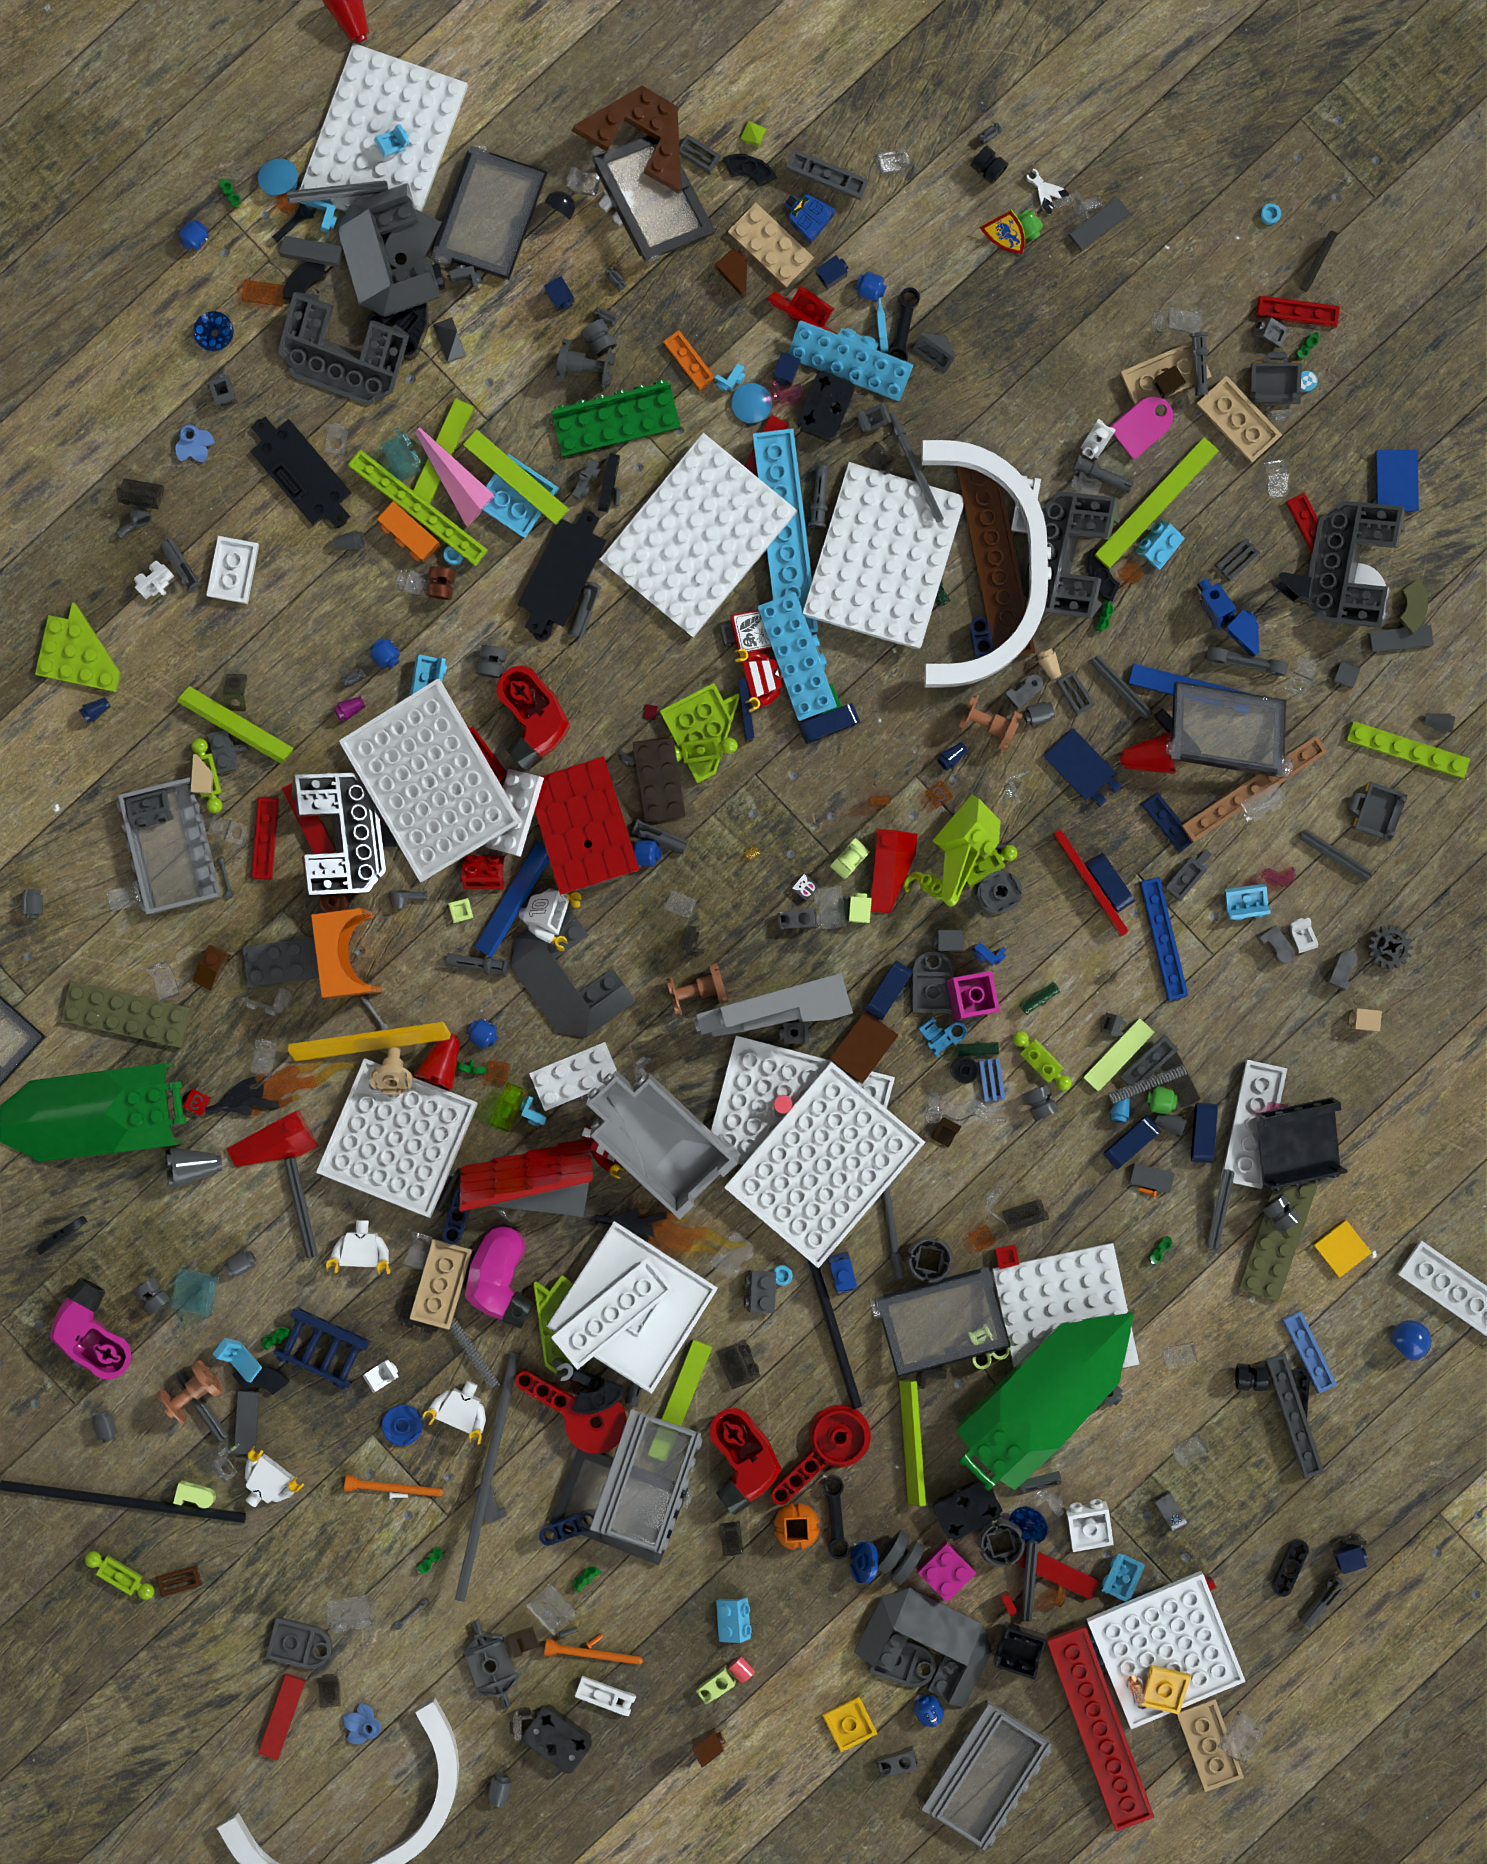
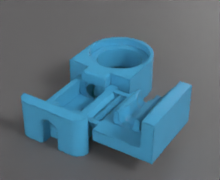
[918,1017,967,1057]

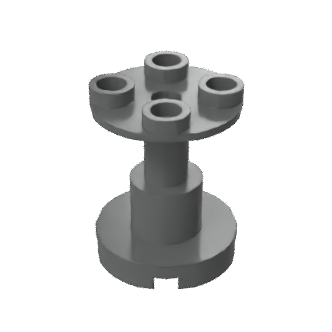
[556,339,616,389]
[977,871,1022,914]

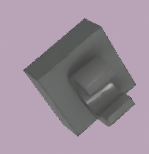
[1100,1012,1127,1037]

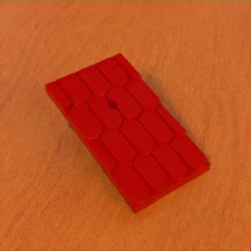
[535,756,640,895]
[459,1139,593,1217]

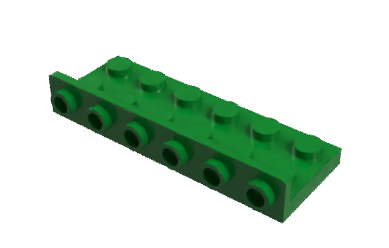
[551,380,681,458]

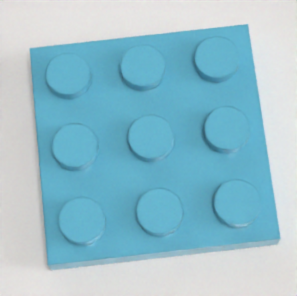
[482,454,559,539]

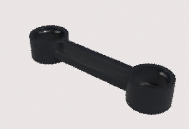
[888,287,920,362]
[823,1475,849,1559]

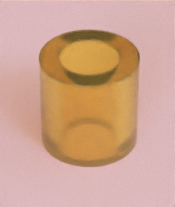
[744,844,761,862]

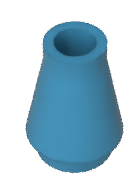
[1109,1092,1130,1123]

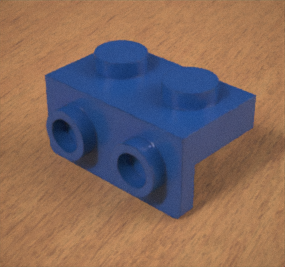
[972,942,1007,966]

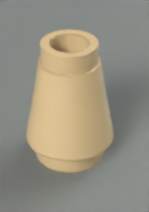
[1037,648,1062,680]

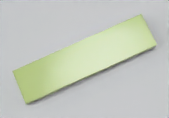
[1083,1018,1154,1092]

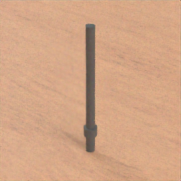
[889,412,944,523]
[882,1186,903,1279]

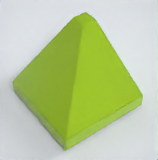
[740,121,767,148]

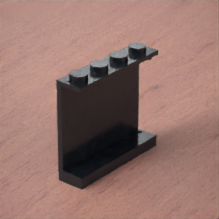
[1256,1097,1347,1191]

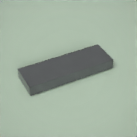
[1069,197,1130,252]
[279,236,344,267]
[1369,625,1434,653]
[1120,1034,1179,1090]
[234,1391,259,1454]

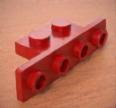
[767,286,838,335]

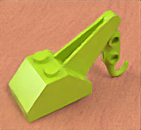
[903,794,1001,906]

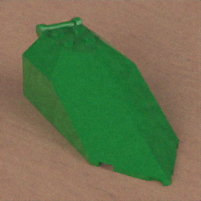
[0,1063,186,1162]
[956,1311,1134,1491]

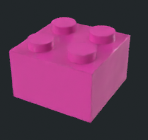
[946,971,1000,1021]
[917,1540,976,1602]

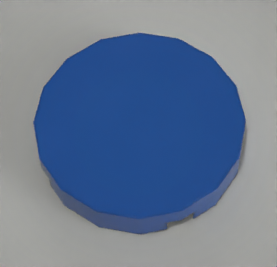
[382,1404,423,1446]
[850,1542,879,1584]

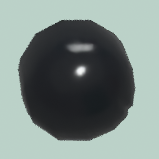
[545,191,576,220]

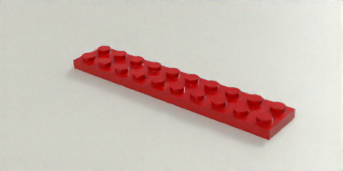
[1047,1625,1155,1832]

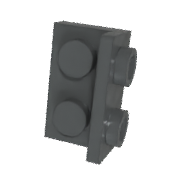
[125,789,174,830]

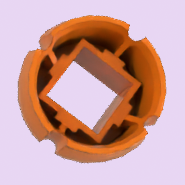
[773,1503,820,1550]

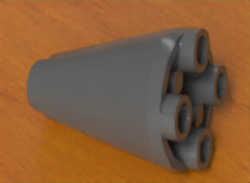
[165,1148,222,1188]

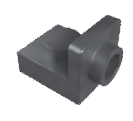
[1252,317,1289,348]

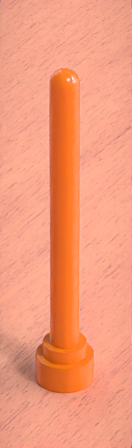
[344,1475,444,1497]
[544,1639,643,1665]

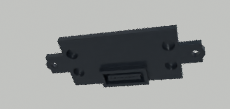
[250,416,352,528]
[518,510,607,635]

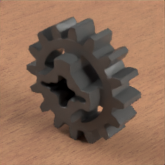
[1367,925,1413,969]

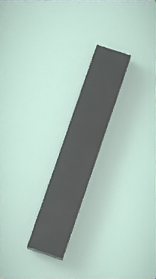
[1265,1353,1324,1479]

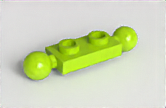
[675,736,738,763]
[191,738,223,814]
[966,845,1018,887]
[1012,1031,1072,1091]
[85,1551,154,1600]

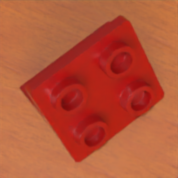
[461,854,505,890]

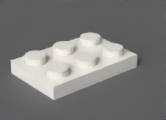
[206,536,259,604]

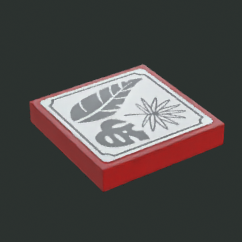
[730,610,772,656]

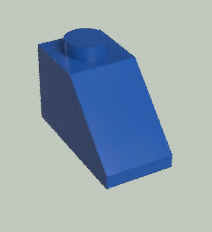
[1224,609,1259,657]

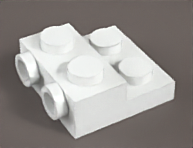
[1065,1499,1114,1552]

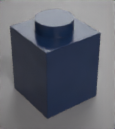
[816,255,849,290]
[544,276,575,312]
[773,352,801,387]
[1333,1543,1368,1575]

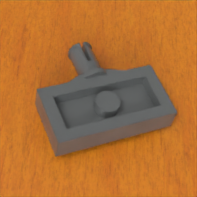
[572,459,601,501]
[208,730,248,774]

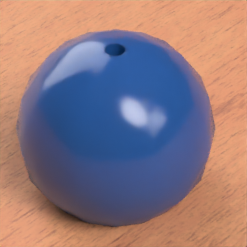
[1390,1320,1432,1361]

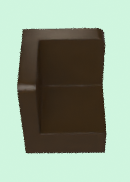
[1152,366,1186,399]
[931,1116,962,1147]
[508,1626,539,1658]

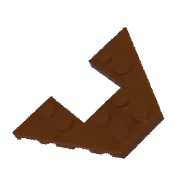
[571,86,681,193]

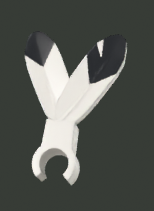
[1025,169,1069,215]

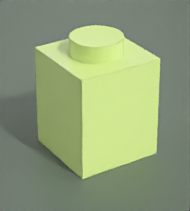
[848,893,871,923]

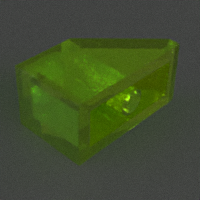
[490,1082,526,1132]

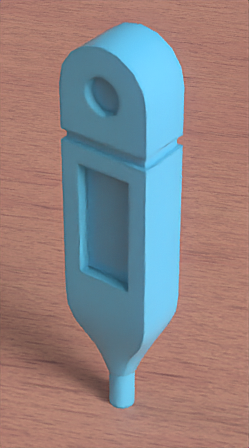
[877,298,888,354]

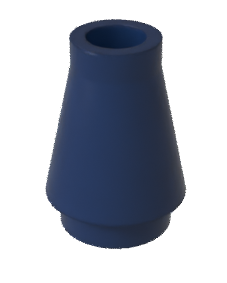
[79,697,111,724]
[937,742,968,771]

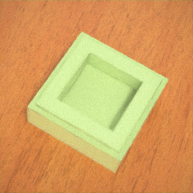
[448,898,474,923]

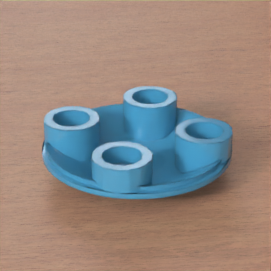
[258,158,298,197]
[731,383,772,424]

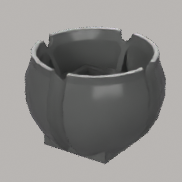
[906,1236,953,1283]
[977,1519,1025,1567]

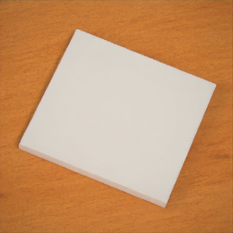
[547,1221,718,1394]

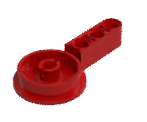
[515,1369,627,1454]
[771,1404,871,1505]

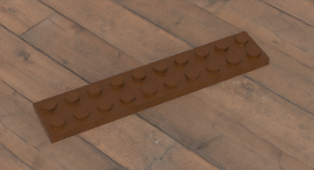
[956,466,1036,657]

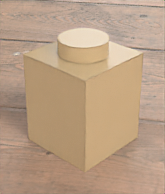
[1349,1008,1382,1031]

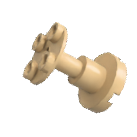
[370,1030,416,1095]

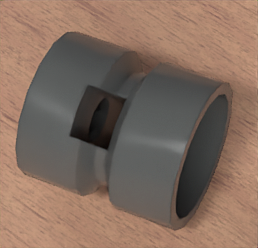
[581,319,618,358]
[476,645,508,679]
[1023,1084,1059,1121]
[1262,1194,1301,1233]
[132,1276,171,1316]

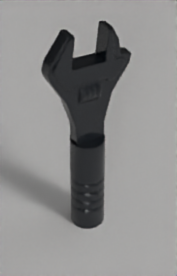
[272,203,317,243]

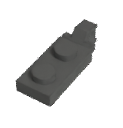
[1164,849,1212,901]

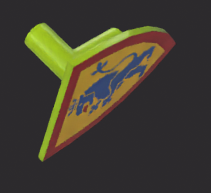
[979,209,1025,254]

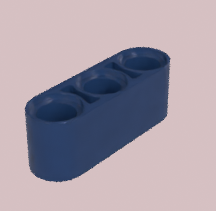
[969,617,994,659]
[798,703,860,744]
[1085,853,1135,913]
[865,960,913,1021]
[1191,1102,1218,1164]
[1103,1115,1161,1170]
[443,1188,471,1245]
[539,1509,595,1546]

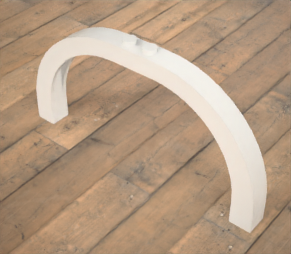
[921,440,1051,688]
[217,1698,459,1864]

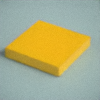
[1313,1220,1372,1278]
[1139,1665,1191,1715]
[822,1695,878,1752]

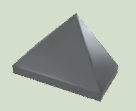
[433,317,466,363]
[912,333,956,373]

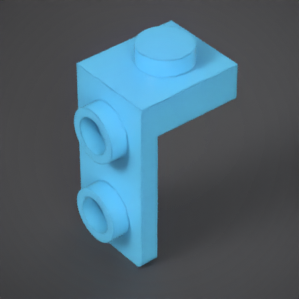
[299,199,337,234]
[213,1338,262,1383]

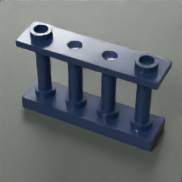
[273,1307,371,1389]

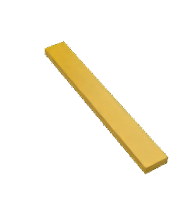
[288,1022,451,1061]

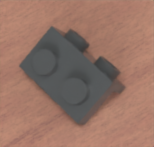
[744,1270,776,1313]

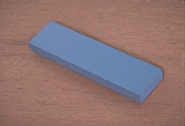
[1282,1310,1337,1394]

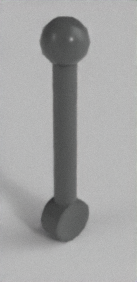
[217,856,234,898]
[394,1598,429,1630]

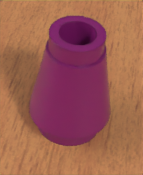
[333,696,365,722]

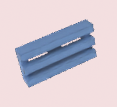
[979,1058,1005,1102]

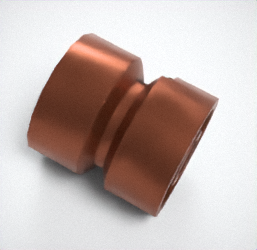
[425,566,456,600]
[319,894,350,913]

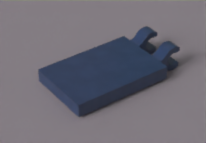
[1044,728,1122,807]

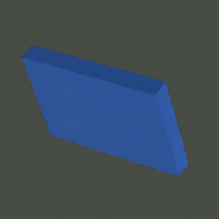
[1375,450,1419,512]

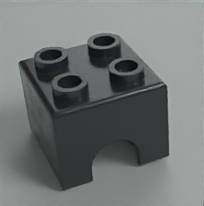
[993,1621,1047,1680]

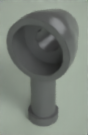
[116,505,152,539]
[389,890,428,909]

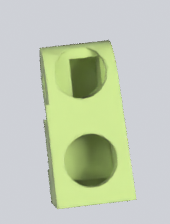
[173,1481,216,1508]
[696,1665,737,1704]

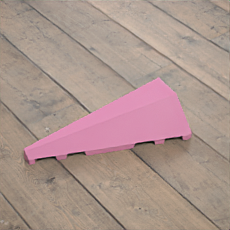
[415,427,494,527]

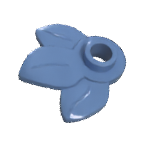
[175,425,215,463]
[342,1703,381,1744]

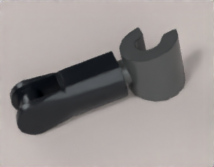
[551,1358,605,1391]

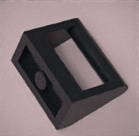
[1272,572,1312,604]

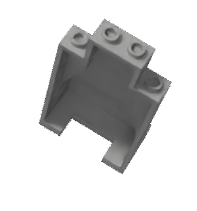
[694,973,853,1036]
[587,1070,738,1219]

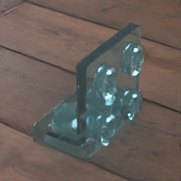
[381,428,422,481]
[171,1268,219,1318]

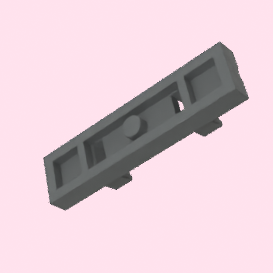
[786,149,869,201]

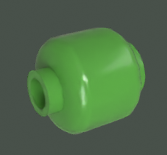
[1016,209,1043,241]
[1145,1086,1177,1115]

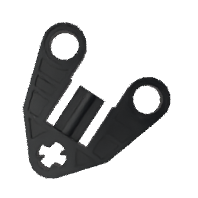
[367,303,429,360]

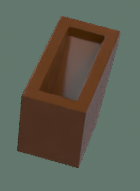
[716,247,748,298]
[193,945,231,991]
[692,1728,726,1767]

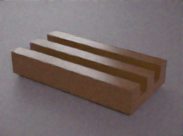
[156,1565,203,1597]

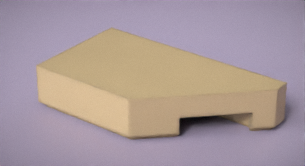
[191,754,214,794]

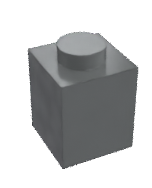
[933,930,963,951]

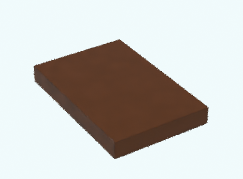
[829,1011,898,1084]

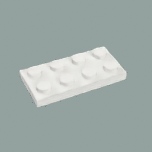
[485,769,544,857]
[529,1042,617,1111]

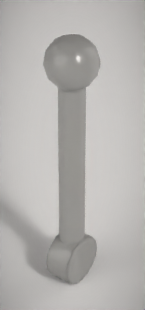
[360,995,388,1030]

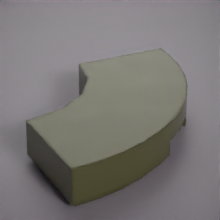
[1399,578,1428,635]

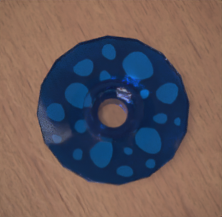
[193,311,234,352]
[1009,1506,1048,1543]

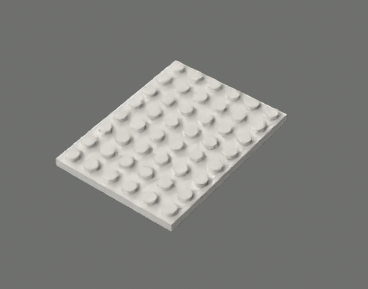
[299,43,468,213]
[599,433,798,638]
[803,462,964,650]
[339,679,522,883]
[711,1036,895,1165]
[724,1062,925,1268]

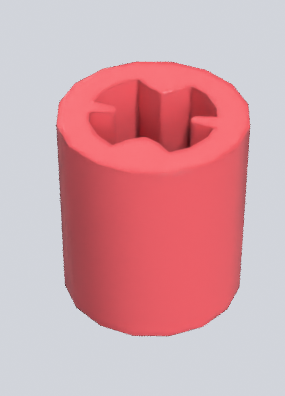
[774,1095,792,1114]
[728,1656,755,1684]

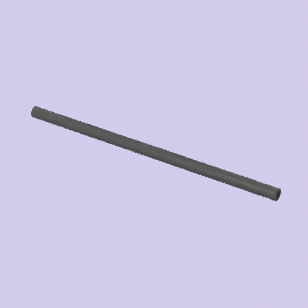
[455,1353,520,1602]

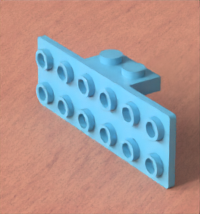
[788,320,913,401]
[758,592,837,721]

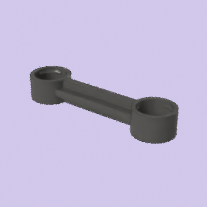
[1206,647,1289,676]

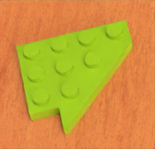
[660,683,740,784]

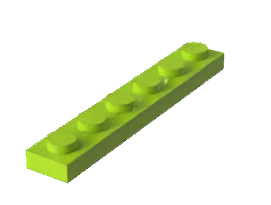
[1346,721,1470,779]

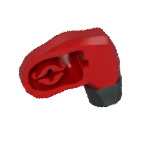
[496,665,571,772]
[709,1408,781,1515]

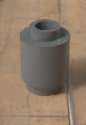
[1023,702,1055,726]
[22,889,43,919]
[224,1249,256,1278]
[92,1410,118,1443]
[487,1773,512,1807]

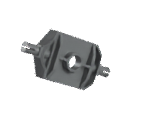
[463,1620,519,1709]

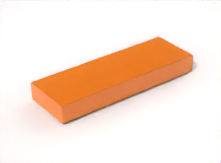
[663,330,715,391]

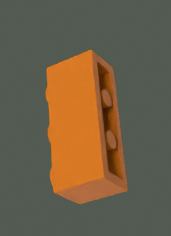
[377,501,441,563]

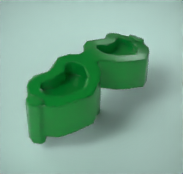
[219,179,241,209]
[1295,332,1320,359]
[1094,600,1114,631]
[456,1060,488,1074]
[1149,1236,1172,1264]
[261,1327,291,1351]
[418,1547,442,1574]
[572,1566,601,1593]

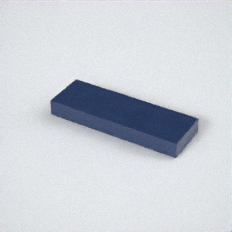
[738,678,754,742]
[1141,792,1192,853]

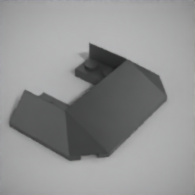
[337,183,441,317]
[278,292,409,405]
[1021,491,1119,619]
[1306,501,1405,628]
[291,773,386,896]
[510,907,636,1037]
[854,1587,992,1707]

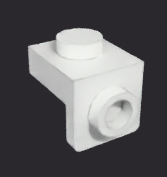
[1290,918,1318,953]
[362,1360,398,1393]

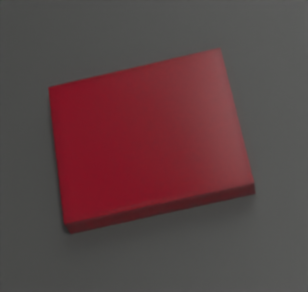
[643,704,658,720]

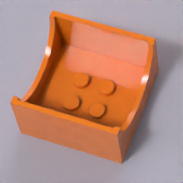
[311,908,382,999]

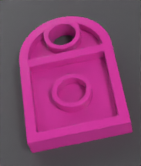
[1109,396,1173,460]

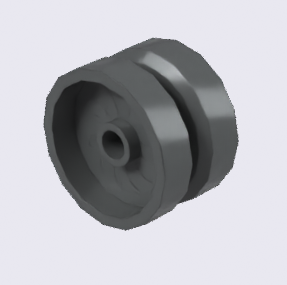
[878,1530,925,1585]

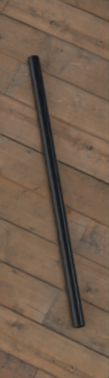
[807,1259,862,1409]
[0,1480,246,1523]

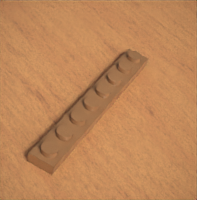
[1181,735,1327,843]

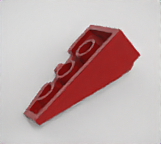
[870,829,917,913]
[227,1110,318,1167]

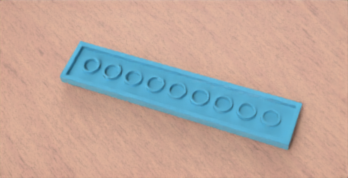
[753,429,818,633]

